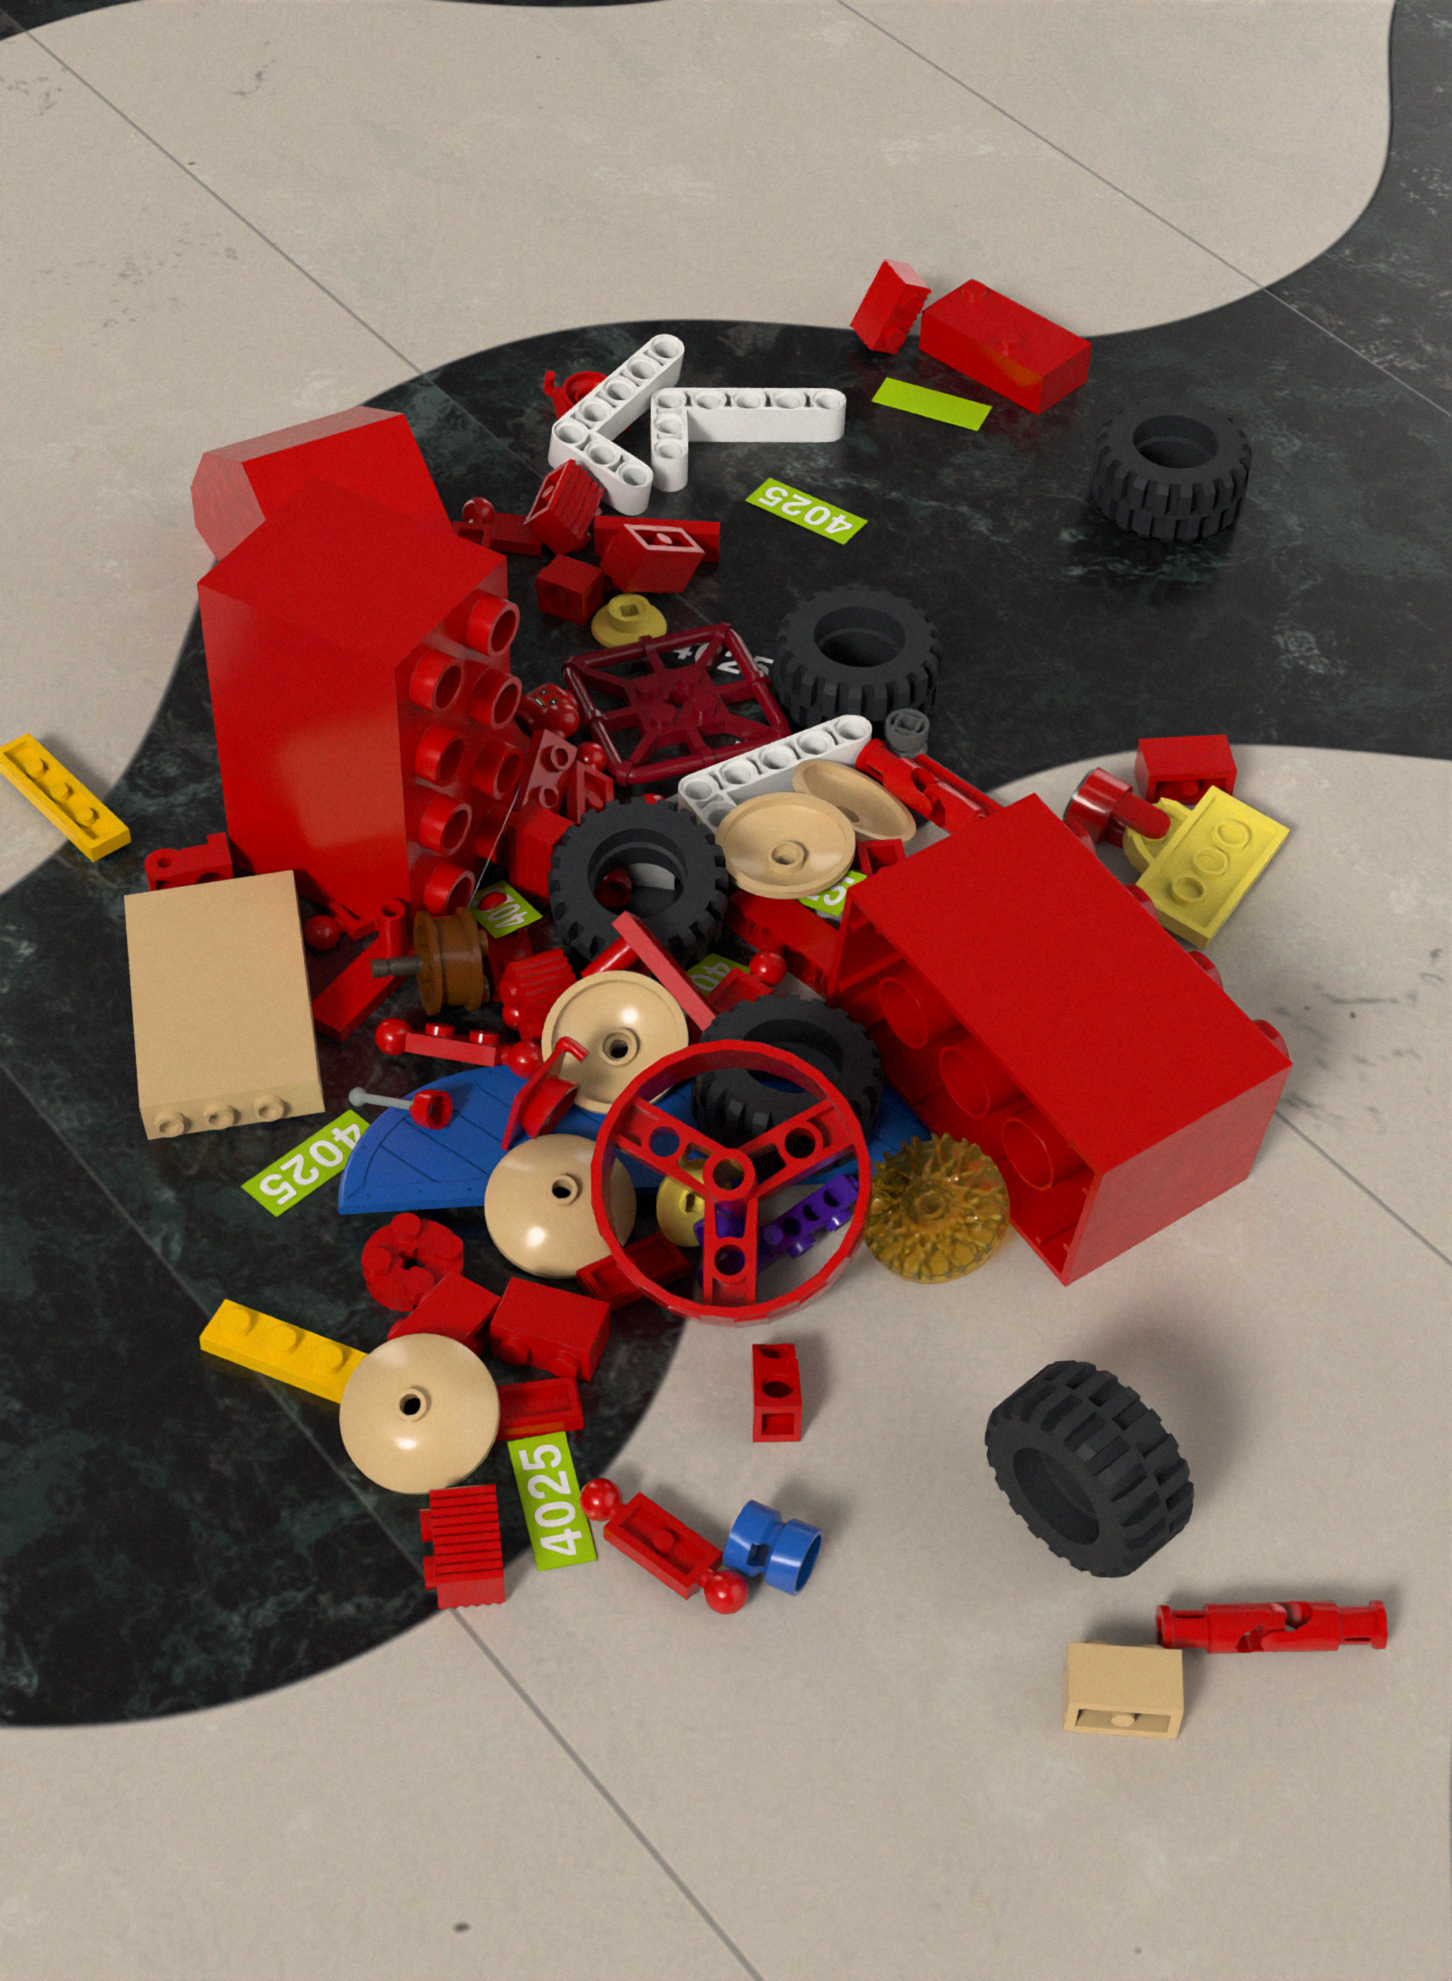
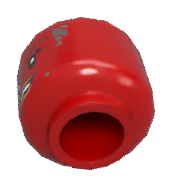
[513,683,578,739]

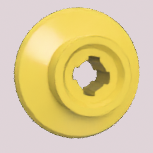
[591,593,667,648]
[656,1158,731,1247]

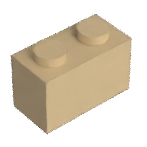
[1062,1640,1184,1740]

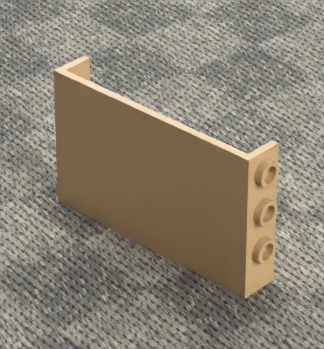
[124,870,325,1140]

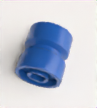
[723,1500,824,1597]

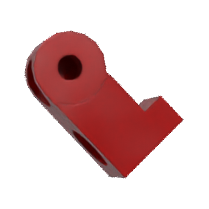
[144,832,234,892]
[751,1343,802,1443]

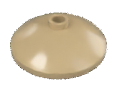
[792,759,916,847]
[715,792,856,900]
[542,970,689,1115]
[484,1134,637,1279]
[340,1333,500,1495]

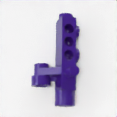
[693,1173,859,1291]

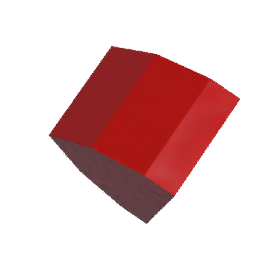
[190,406,456,562]

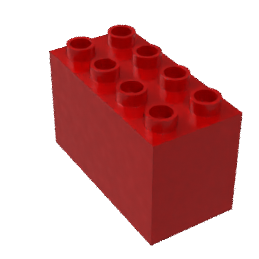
[197,477,524,937]
[825,792,1293,1287]

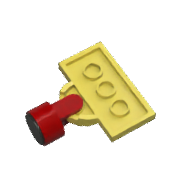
[1063,767,1290,950]

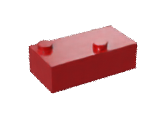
[919,279,1092,415]

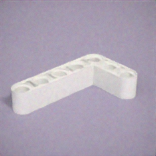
[548,334,684,516]
[650,388,846,492]
[678,715,872,890]

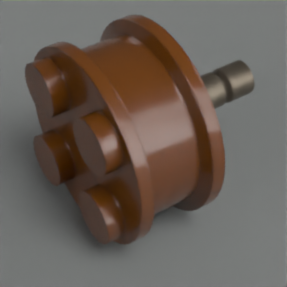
[370,906,490,1016]

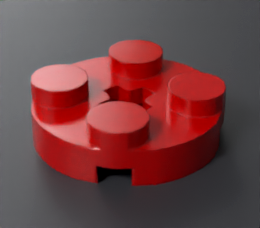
[361,1213,464,1312]

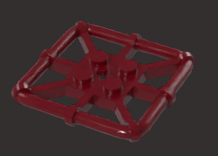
[561,622,793,788]

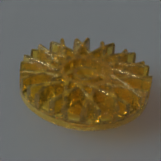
[863,1133,1010,1284]

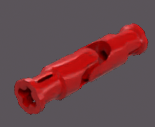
[855,738,987,835]
[1155,1600,1388,1654]

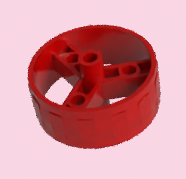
[590,1039,873,1328]

